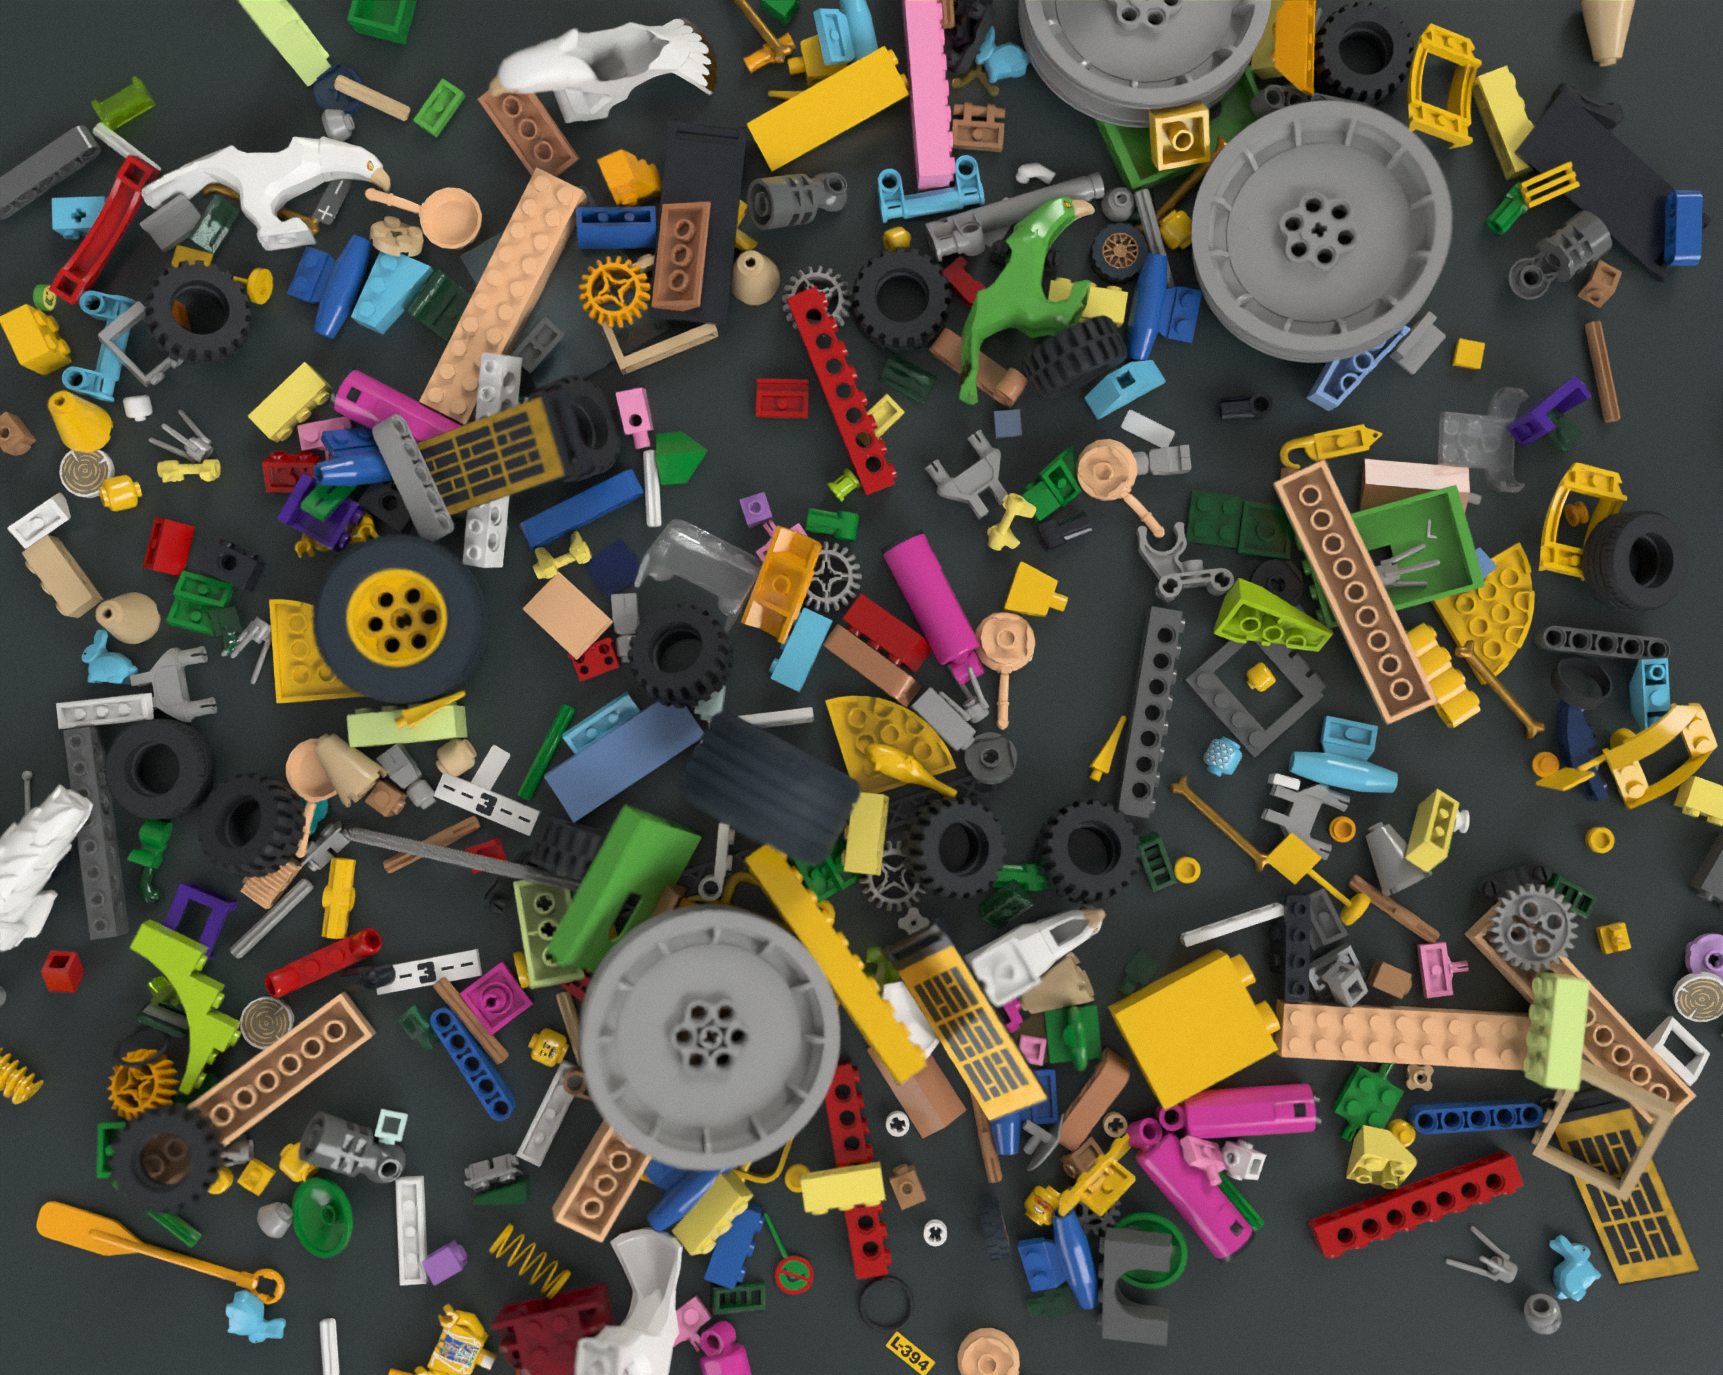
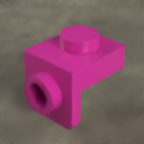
[1002,997,1023,1033]

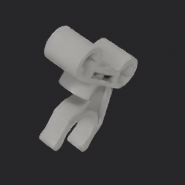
[1136,522,1234,602]

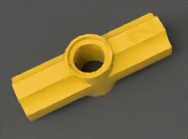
[322,857,356,939]

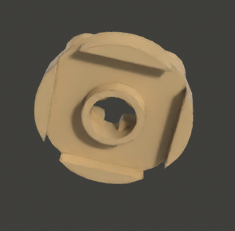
[369,216,424,257]

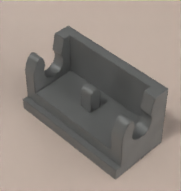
[511,317,565,374]

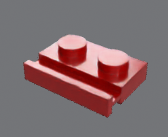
[756,379,809,419]

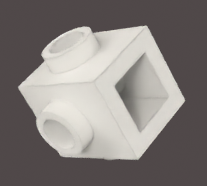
[1221,1139,1266,1180]

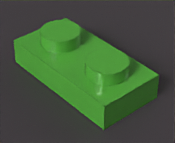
[413,78,466,138]

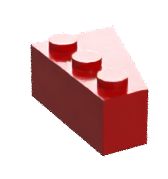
[843,594,932,674]

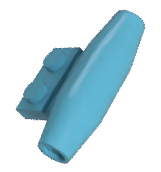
[813,0,878,65]
[1289,716,1398,793]

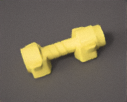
[157,459,221,483]
[987,493,1036,551]
[533,531,592,579]

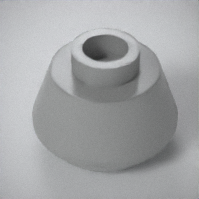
[322,109,355,142]
[1101,187,1137,222]
[257,1202,293,1238]

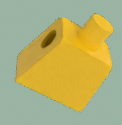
[787,35,848,86]
[1003,561,1068,617]

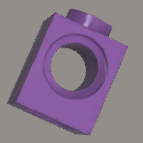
[740,492,774,528]
[421,1240,468,1286]

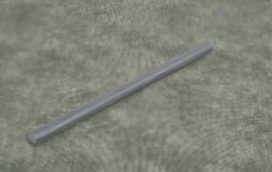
[349,826,583,893]

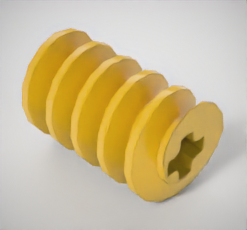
[0,1047,44,1105]

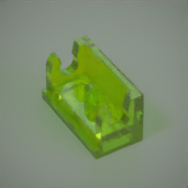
[91,76,156,130]

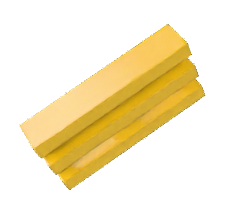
[1518,161,1580,208]

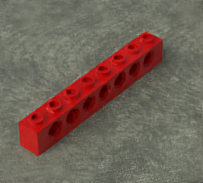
[786,286,897,495]
[825,1059,892,1280]
[1308,1150,1524,1258]

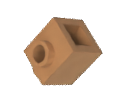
[0,412,37,456]
[365,780,408,817]
[1365,959,1412,999]
[889,1164,926,1210]

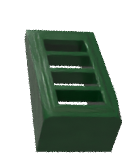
[1136,831,1177,892]
[1542,873,1598,919]
[473,1177,531,1206]
[710,1281,766,1315]

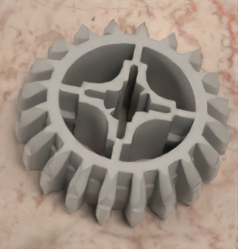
[782,266,852,336]
[805,542,862,612]
[859,841,926,911]

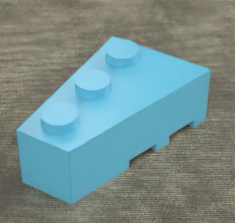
[351,251,438,334]

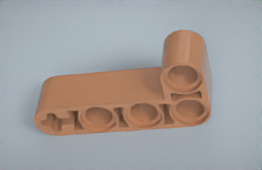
[929,328,1028,408]
[822,624,922,708]
[1059,1047,1130,1152]

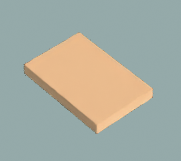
[523,572,613,660]

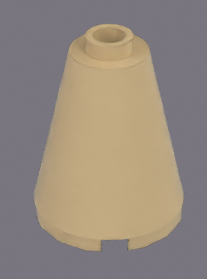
[1580,0,1635,66]
[730,250,780,305]
[96,592,161,644]
[314,733,388,807]
[1018,951,1094,1014]

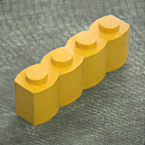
[1406,623,1481,728]

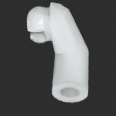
[1016,163,1056,184]

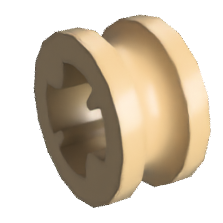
[1102,1111,1127,1137]

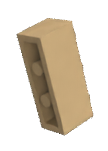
[22,535,104,618]

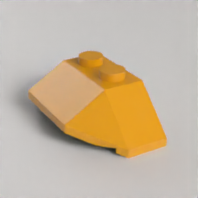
[1272,0,1316,96]

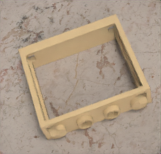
[585,254,719,375]
[1531,1059,1676,1202]

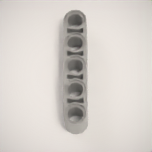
[372,414,454,542]

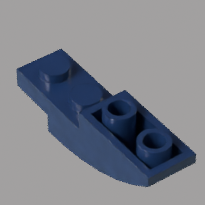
[1557,699,1608,801]

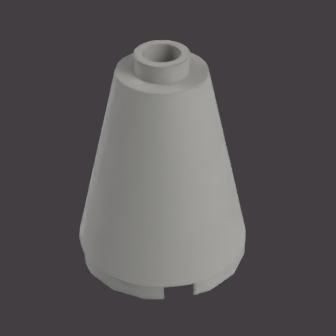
[1366,822,1432,898]

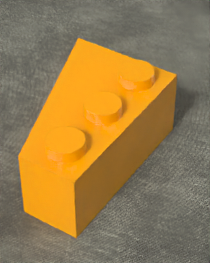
[597,149,663,207]

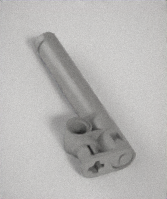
[925,172,1105,262]

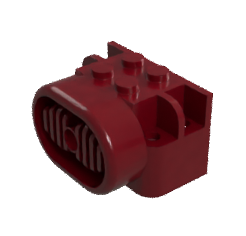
[491,1282,615,1375]

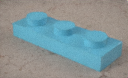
[562,691,641,754]

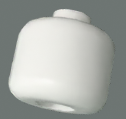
[123,395,153,421]

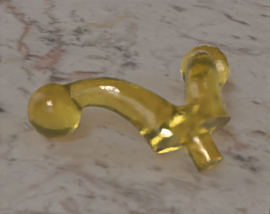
[952,64,999,96]

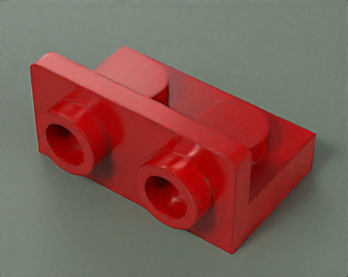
[262,451,322,493]

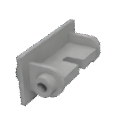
[301,819,350,872]
[464,1153,523,1191]

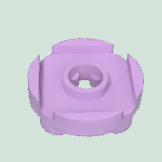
[1685,933,1723,980]

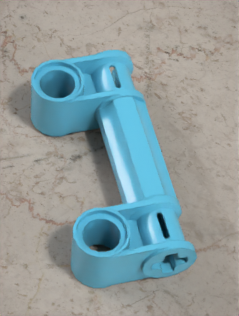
[877,155,985,223]
[62,291,137,402]

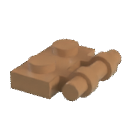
[952,102,1005,152]

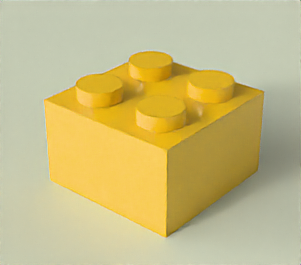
[1149,100,1210,171]
[0,304,72,376]

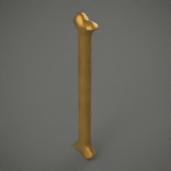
[733,0,793,63]
[1134,136,1229,239]
[202,183,320,235]
[1455,640,1545,739]
[1169,776,1271,872]

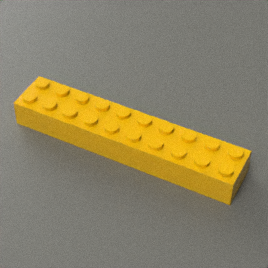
[745,845,927,1084]

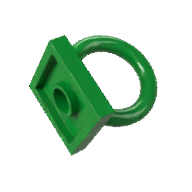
[1044,1004,1102,1071]

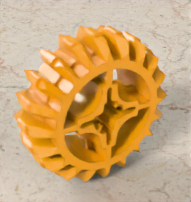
[579,256,651,328]
[106,1049,179,1120]

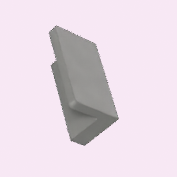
[140,194,208,253]
[1389,311,1446,375]

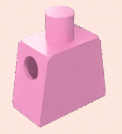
[616,388,654,449]

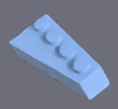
[1307,326,1411,411]

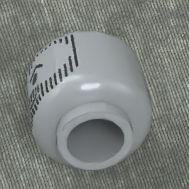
[1524,1293,1562,1335]

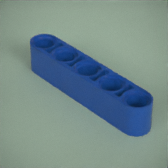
[519,469,644,550]
[430,1005,517,1121]
[1407,1098,1543,1134]

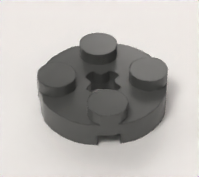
[965,732,1017,785]

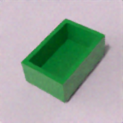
[347,0,417,45]

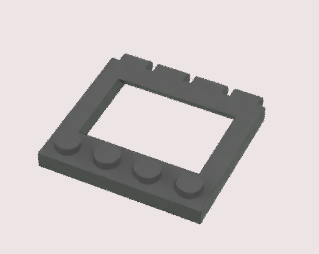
[1183,640,1327,758]

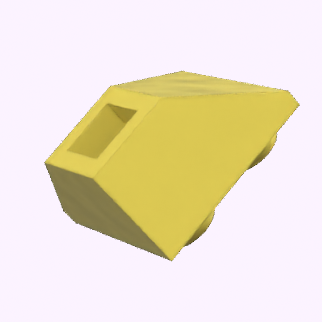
[1346,1125,1417,1189]

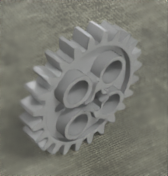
[1487,883,1578,971]

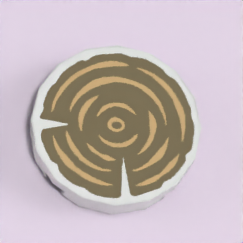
[59,449,115,498]
[1673,972,1723,1022]
[240,996,294,1049]

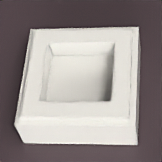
[1267,773,1301,790]

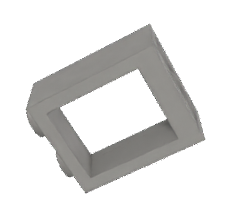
[98,301,184,387]
[911,687,976,751]

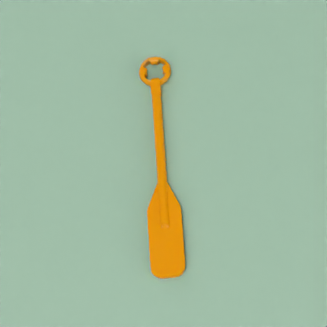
[37,1201,285,1305]

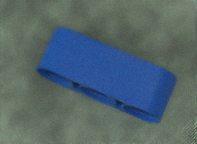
[1664,190,1703,266]

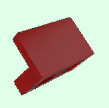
[142,517,195,576]

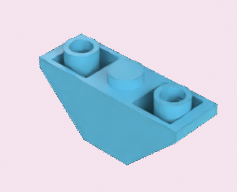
[1085,360,1165,420]
[1629,658,1670,732]

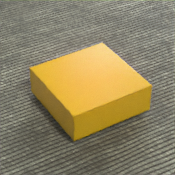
[1452,338,1485,370]

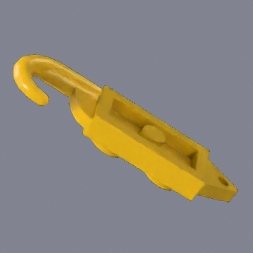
[1280,424,1383,470]

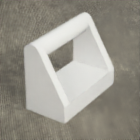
[8,492,71,549]
[1645,1016,1710,1086]

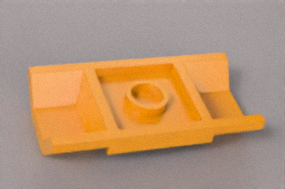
[741,526,822,644]

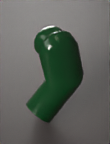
[137,865,161,904]

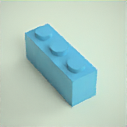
[769,608,833,692]

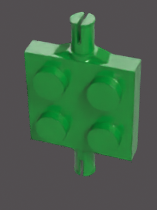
[1331,1062,1404,1142]

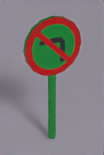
[763,1212,814,1295]

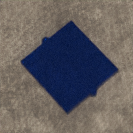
[584,538,646,599]

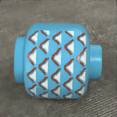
[1203,736,1242,777]

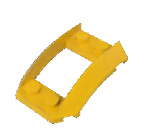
[1407,24,1482,149]
[1539,462,1627,581]
[1602,703,1718,810]

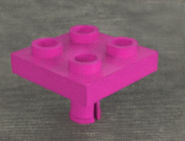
[460,961,535,1036]

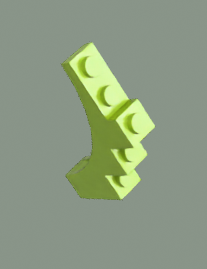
[130,919,242,1095]

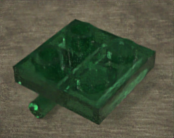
[405,269,472,342]

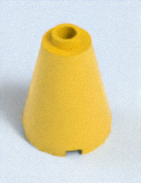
[48,391,113,453]

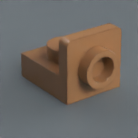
[1578,260,1622,307]
[1060,1137,1105,1179]

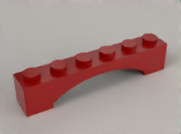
[49,155,161,305]

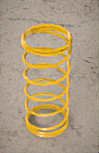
[489,1223,571,1300]

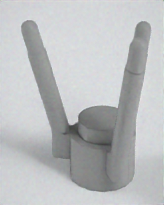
[149,409,213,464]
[1375,543,1440,589]
[221,617,272,684]
[939,664,989,724]
[221,1134,254,1167]
[1445,1226,1517,1283]

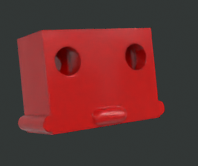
[568,637,621,682]

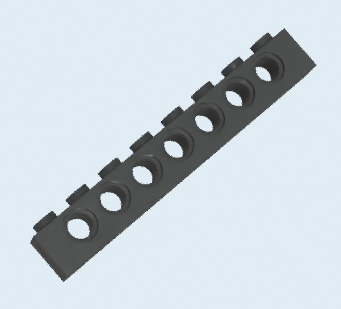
[1114,606,1185,818]
[63,727,130,940]

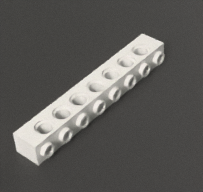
[463,353,522,568]

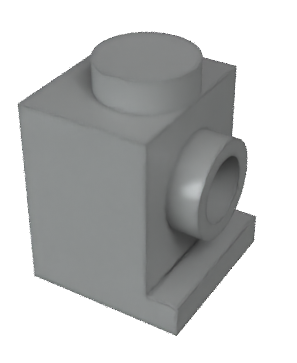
[1322,960,1368,1008]

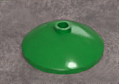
[291,1177,353,1258]
[1113,1213,1187,1289]

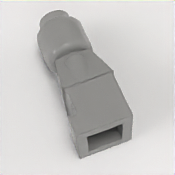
[1132,445,1191,476]
[611,593,640,663]
[377,744,436,810]

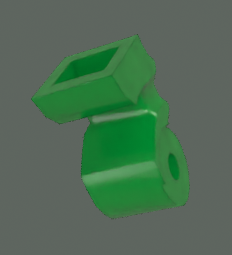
[127,818,173,869]

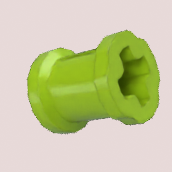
[827,468,861,502]

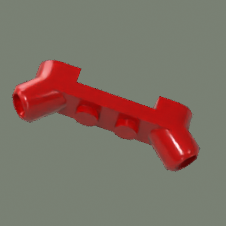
[265,928,382,998]

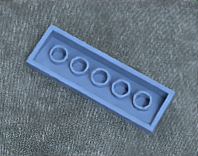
[544,701,704,823]

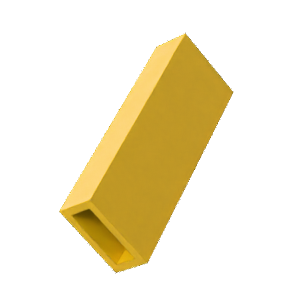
[747,46,911,172]

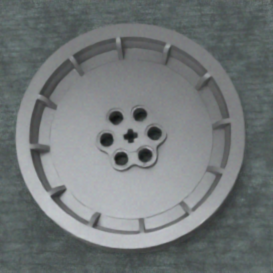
[1018,0,1271,128]
[1192,101,1452,363]
[579,904,840,1170]

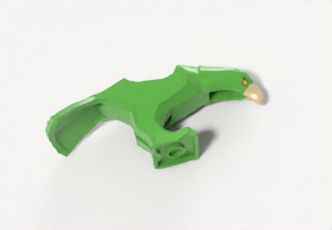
[960,196,1095,405]

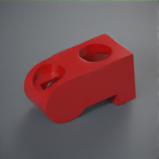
[943,255,985,308]

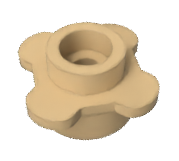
[1406,1064,1434,1091]

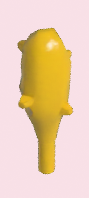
[864,743,957,797]

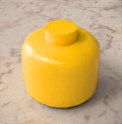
[883,227,911,253]
[1246,662,1276,692]
[1386,1119,1416,1148]
[208,1167,233,1194]

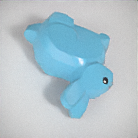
[974,26,1031,83]
[82,630,139,685]
[1548,1235,1601,1301]
[226,1290,286,1343]

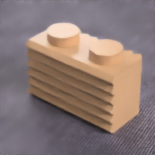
[241,856,303,909]

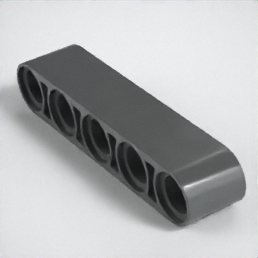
[1250,85,1373,118]
[0,125,102,219]
[1533,626,1671,662]

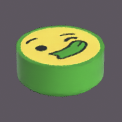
[33,284,56,311]

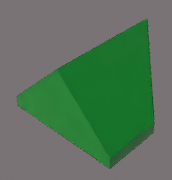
[656,432,708,486]
[1036,445,1082,508]

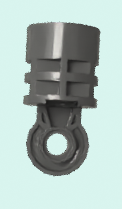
[747,172,848,230]
[1508,211,1612,299]
[299,1112,406,1184]

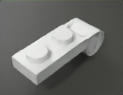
[698,821,735,901]

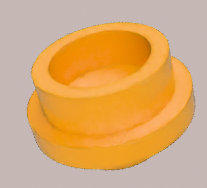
[1532,752,1559,778]
[1329,816,1356,842]

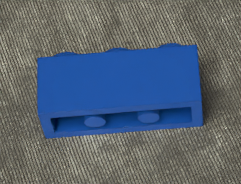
[576,206,656,249]
[704,1202,765,1290]

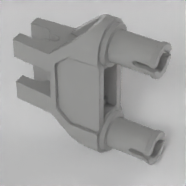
[925,430,1008,520]
[130,646,217,723]
[1260,783,1350,860]

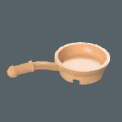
[365,187,482,249]
[1076,439,1165,538]
[975,611,1036,730]
[286,739,337,858]
[957,1328,1020,1375]

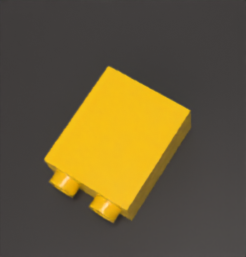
[1107,949,1281,1110]

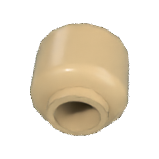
[436,738,477,777]

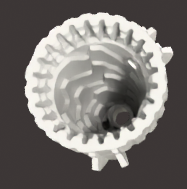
[0,785,93,951]

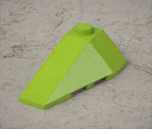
[1214,578,1333,651]

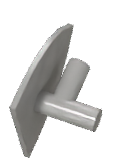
[1022,1114,1064,1171]

